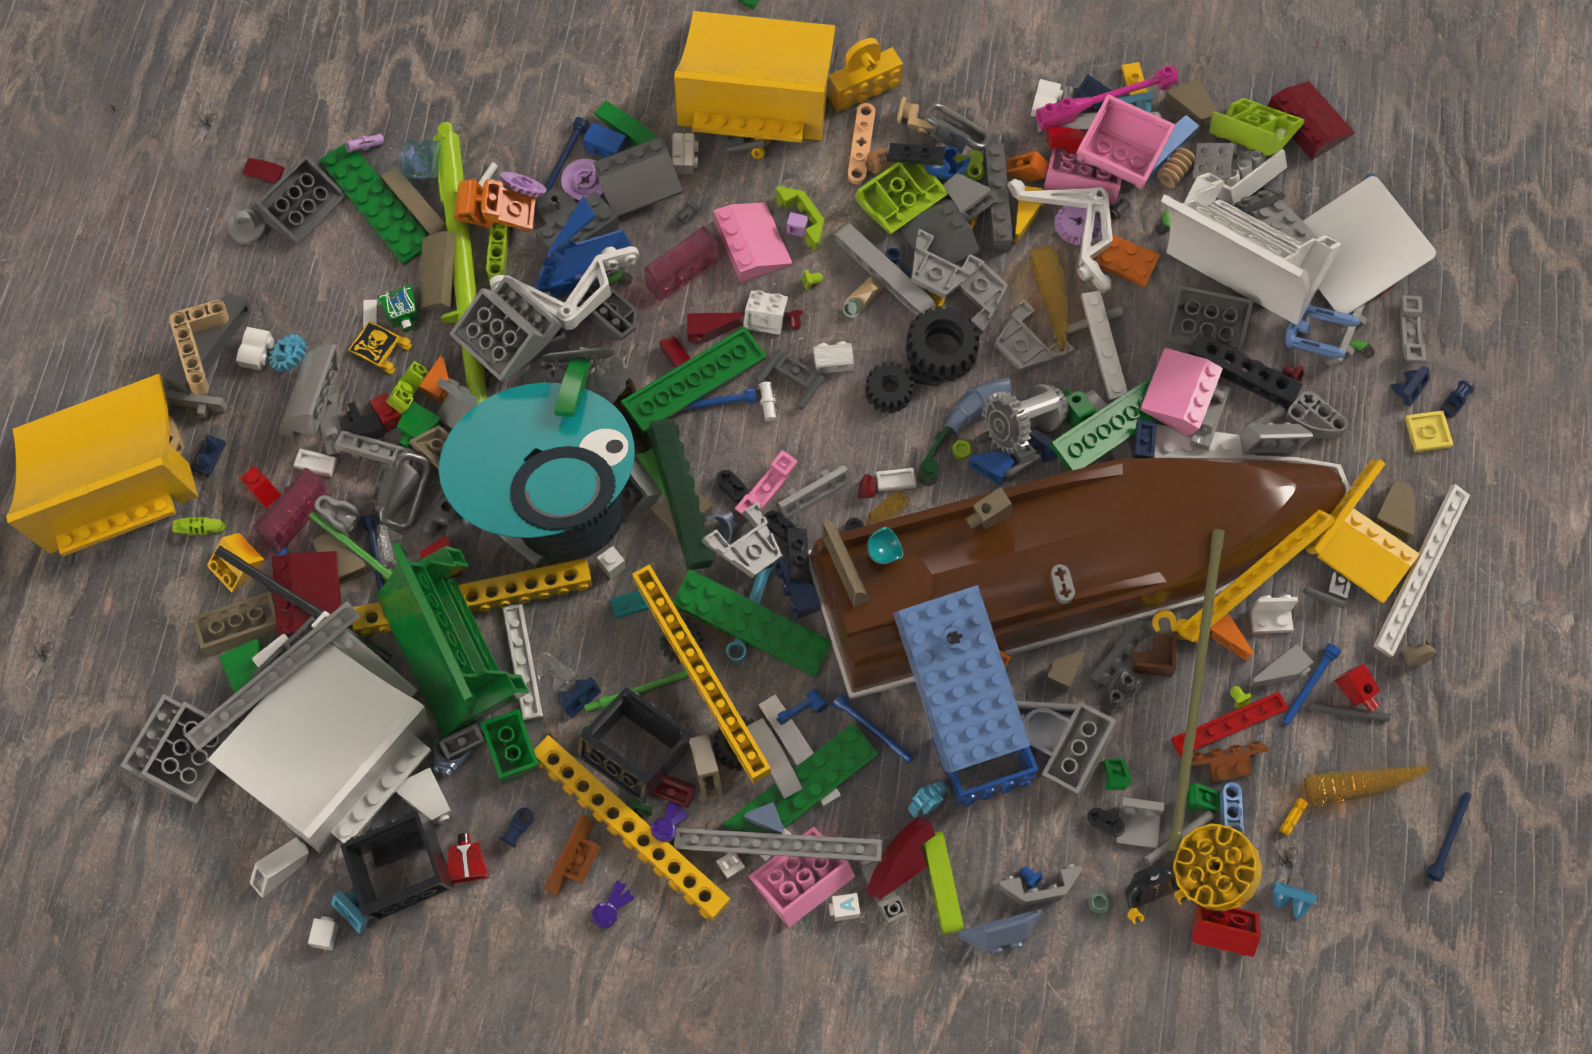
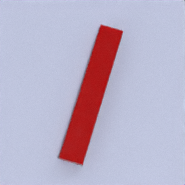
[1171,691,1288,757]

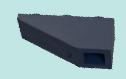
[775,558,821,619]

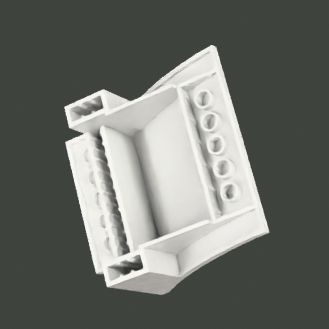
[1161,172,1341,325]
[208,642,431,853]

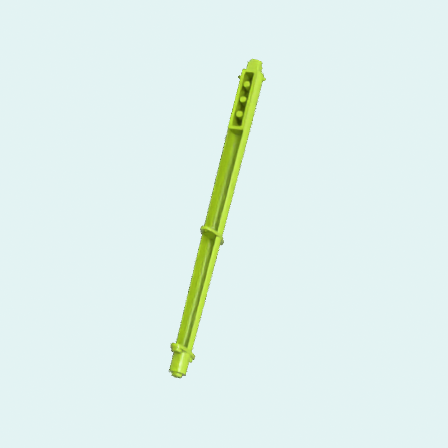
[433,122,487,406]

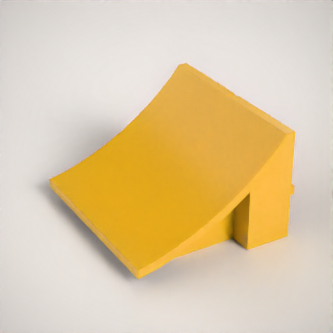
[674,11,835,143]
[6,374,199,557]

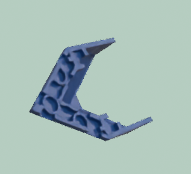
[534,196,633,297]

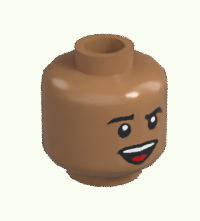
[865,148,893,175]

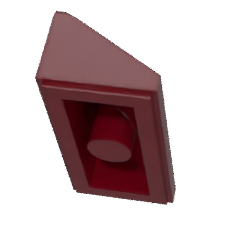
[659,337,691,369]
[650,775,696,808]

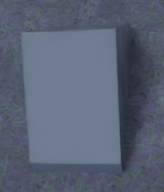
[744,802,785,834]

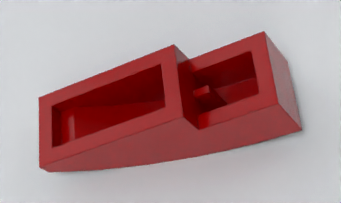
[1046,126,1087,154]

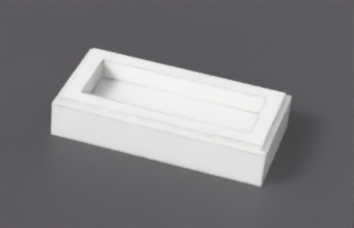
[293,449,338,477]
[875,468,917,492]

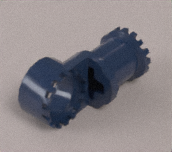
[1441,380,1475,418]
[499,808,534,848]

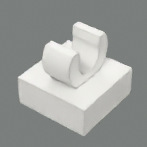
[716,853,745,880]

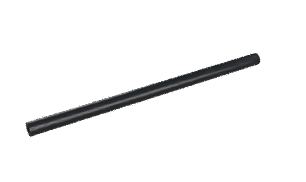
[214,545,393,664]

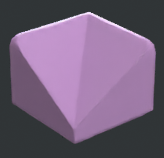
[787,212,808,237]

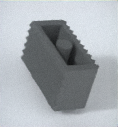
[439,722,485,759]

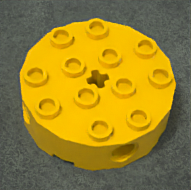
[1173,824,1262,912]

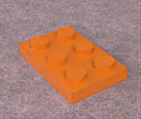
[1096,235,1160,287]

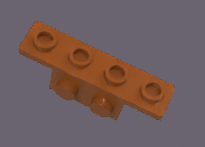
[1191,741,1269,782]
[544,814,601,897]

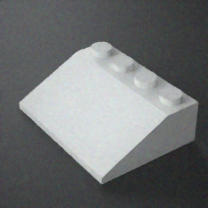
[1193,142,1287,206]

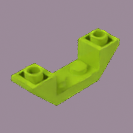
[774,186,824,252]
[385,361,429,413]

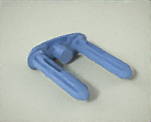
[1285,303,1360,359]

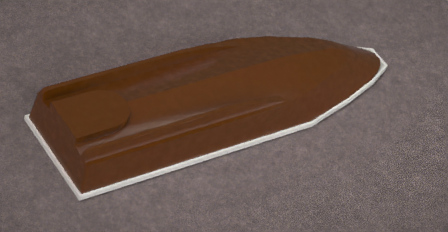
[808,455,1350,700]

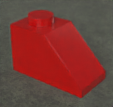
[369,392,401,433]
[239,466,285,512]

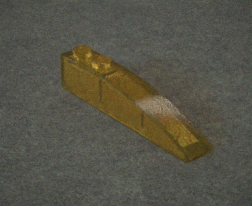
[1029,245,1068,352]
[1303,766,1430,806]

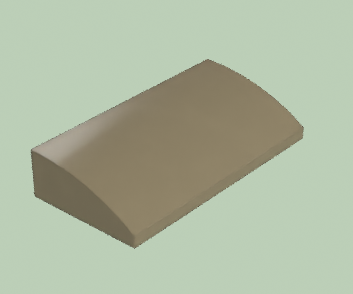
[417,231,455,312]
[409,425,449,469]
[822,520,869,607]
[193,591,276,657]

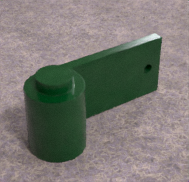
[919,426,949,486]

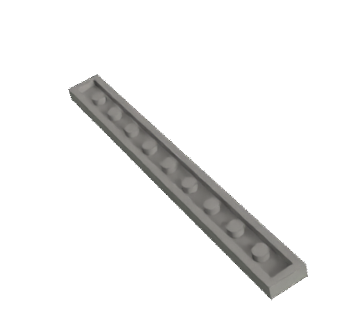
[184,601,361,751]
[674,828,883,862]

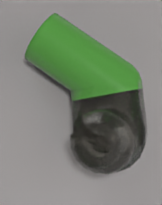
[1155,211,1170,235]
[606,270,633,285]
[1349,341,1375,359]

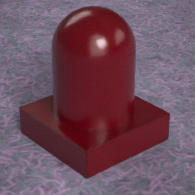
[784,310,803,330]
[1282,365,1305,383]

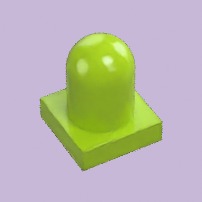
[801,270,823,291]
[1230,686,1252,710]

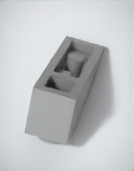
[1249,644,1313,688]

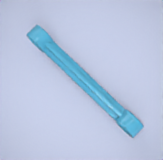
[726,561,777,664]

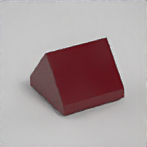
[857,474,877,499]

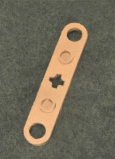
[848,103,875,185]

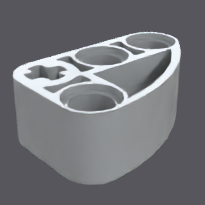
[1284,391,1348,439]

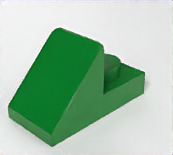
[1104,758,1131,790]
[1187,783,1220,812]

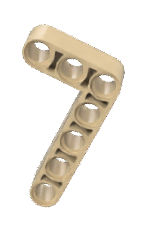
[169,300,229,396]

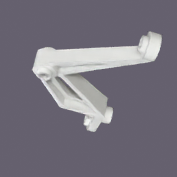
[1007,179,1113,293]
[490,247,640,330]

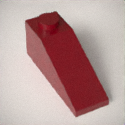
[687,312,744,344]

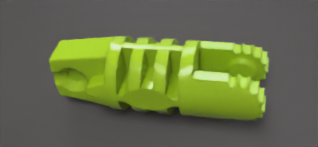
[172,517,226,535]

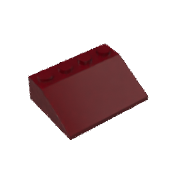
[1268,81,1355,160]
[272,551,341,638]

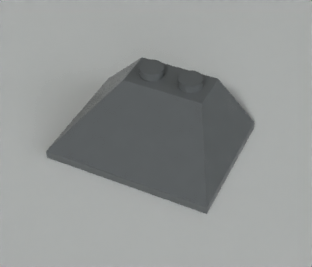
[898,199,980,265]

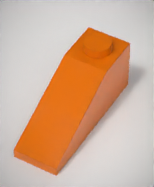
[1209,613,1253,661]

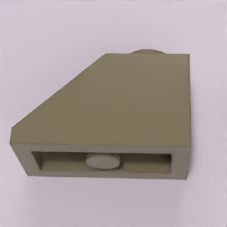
[1044,651,1085,693]

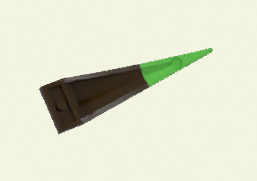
[613,378,674,507]

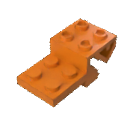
[454,179,536,232]

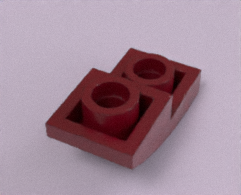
[242,158,285,184]

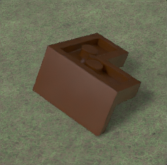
[1132,632,1177,677]

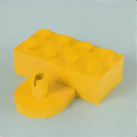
[827,38,903,112]

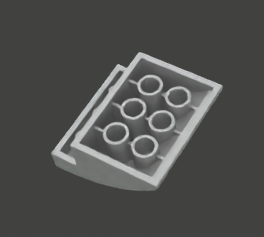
[450,276,563,381]
[279,344,339,438]
[119,694,235,804]

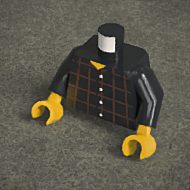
[1125,863,1190,924]

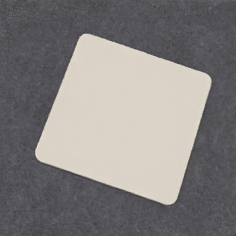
[1303,176,1436,314]

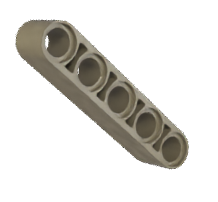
[380,166,447,236]

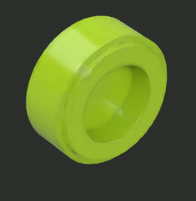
[952,440,971,460]

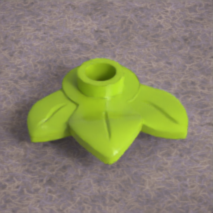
[955,149,985,181]

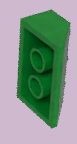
[480,709,539,785]

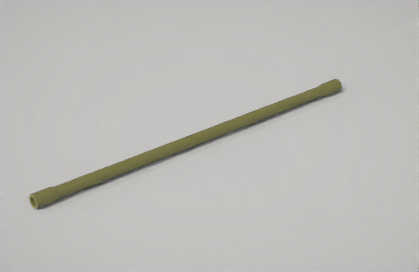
[1168,529,1225,853]

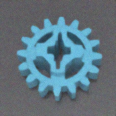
[268,333,307,373]
[908,781,948,817]

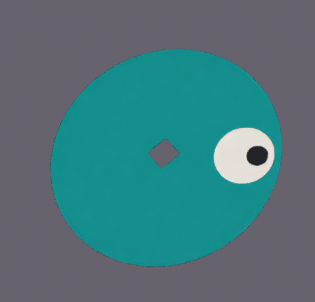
[439,383,635,538]

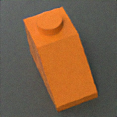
[1006,151,1049,182]
[419,356,449,404]

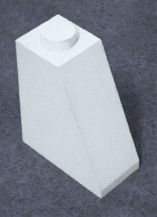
[395,768,453,825]
[250,837,309,898]

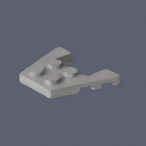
[911,229,985,298]
[958,263,1008,334]
[994,299,1074,372]
[701,502,782,578]

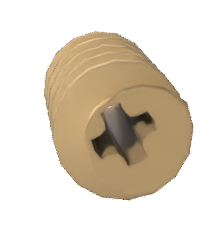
[1157,148,1195,188]

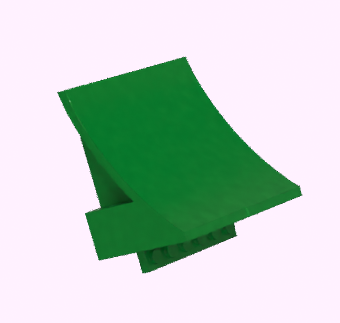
[375,542,530,738]

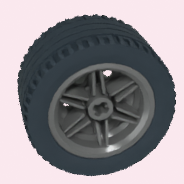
[510,446,622,561]

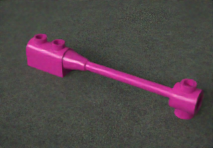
[1035,65,1178,132]

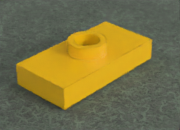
[1121,62,1148,96]

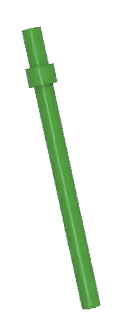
[309,510,393,581]
[584,670,689,713]

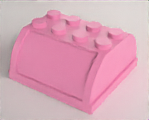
[1076,94,1175,190]

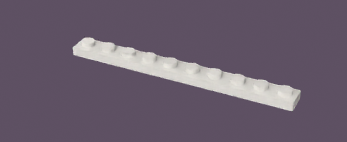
[1373,484,1470,657]

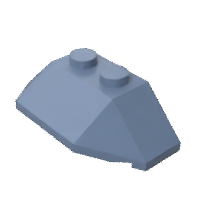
[958,909,1041,955]

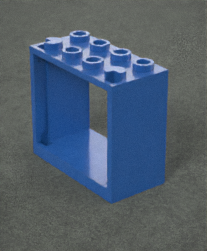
[932,735,1039,807]

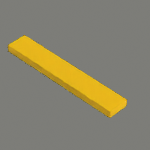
[1305,459,1385,554]

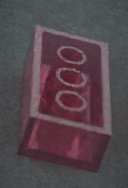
[644,226,719,301]
[253,467,331,553]

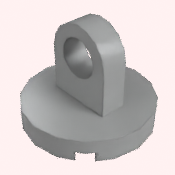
[228,209,267,245]

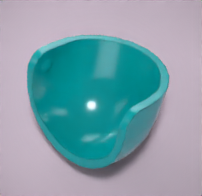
[867,527,903,564]

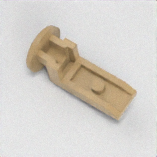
[897,97,934,134]

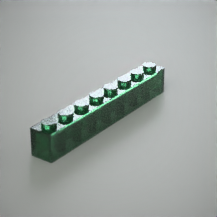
[648,418,715,571]

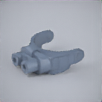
[703,512,738,543]
[431,736,472,778]

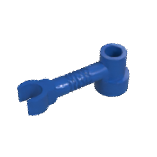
[777,689,829,725]

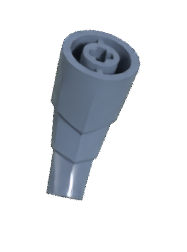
[944,376,1013,435]

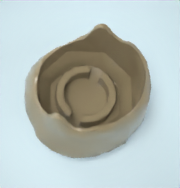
[1402,640,1438,667]

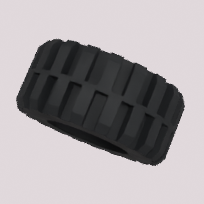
[906,306,980,382]

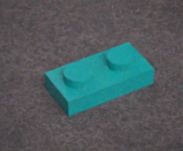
[610,591,649,619]

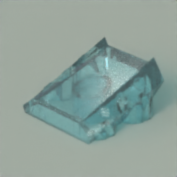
[401,140,440,179]

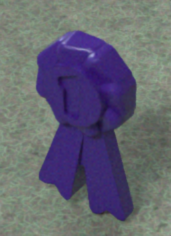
[650,801,689,842]
[592,880,634,928]

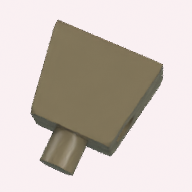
[966,487,1013,529]

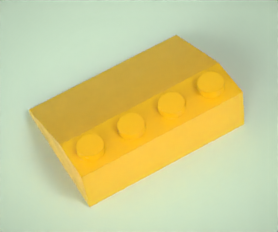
[1317,508,1419,604]

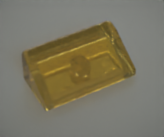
[868,490,910,523]

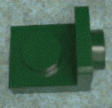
[631,797,653,817]

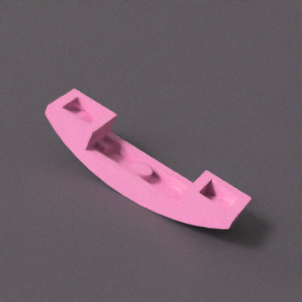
[735,450,798,517]

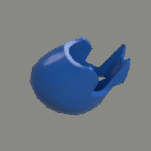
[924,147,971,182]

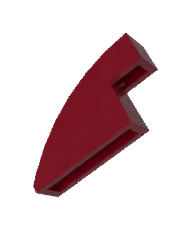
[867,816,936,900]

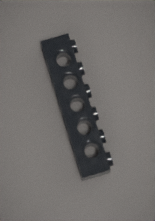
[1188,333,1303,410]

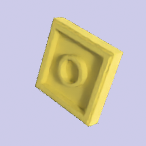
[1405,410,1453,453]

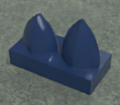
[1390,366,1430,407]
[1133,420,1157,459]
[1027,426,1057,463]
[190,435,226,477]
[558,677,601,719]

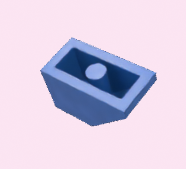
[968,451,1015,486]

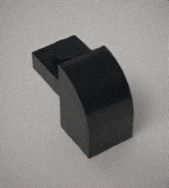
[346,401,386,439]

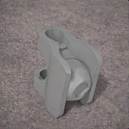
[315,495,361,538]

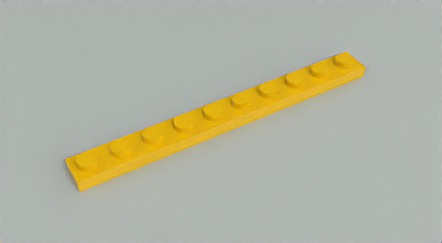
[1177,510,1335,642]

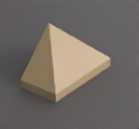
[846,276,885,311]

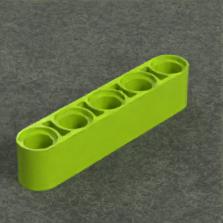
[486,222,510,281]
[923,831,964,935]

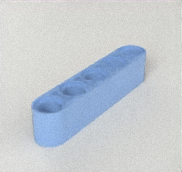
[1147,115,1201,181]
[1219,782,1244,834]

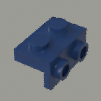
[1074,74,1117,112]

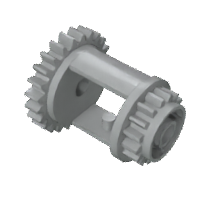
[982,384,1068,454]

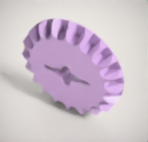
[561,159,604,201]
[499,172,547,197]
[1055,206,1101,245]

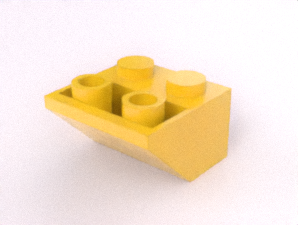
[207,533,264,592]

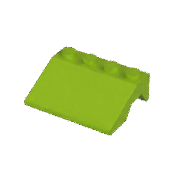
[1209,98,1304,156]
[854,162,949,235]

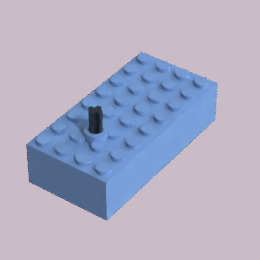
[893,585,1031,772]

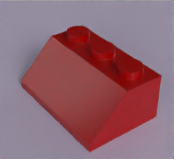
[1191,904,1261,957]

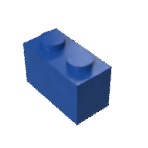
[583,122,627,158]

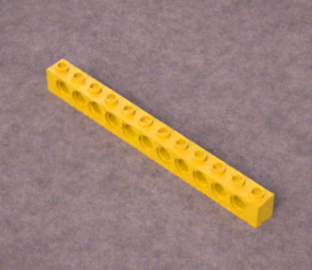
[352,558,593,637]
[632,564,771,784]
[534,735,731,921]

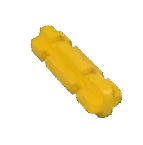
[1279,798,1308,836]

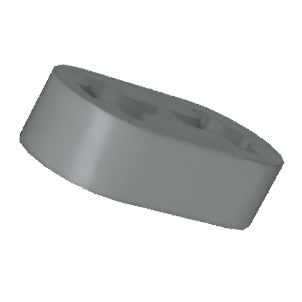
[1050,564,1075,604]

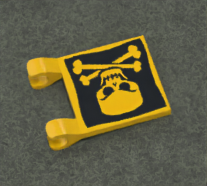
[348,321,412,375]

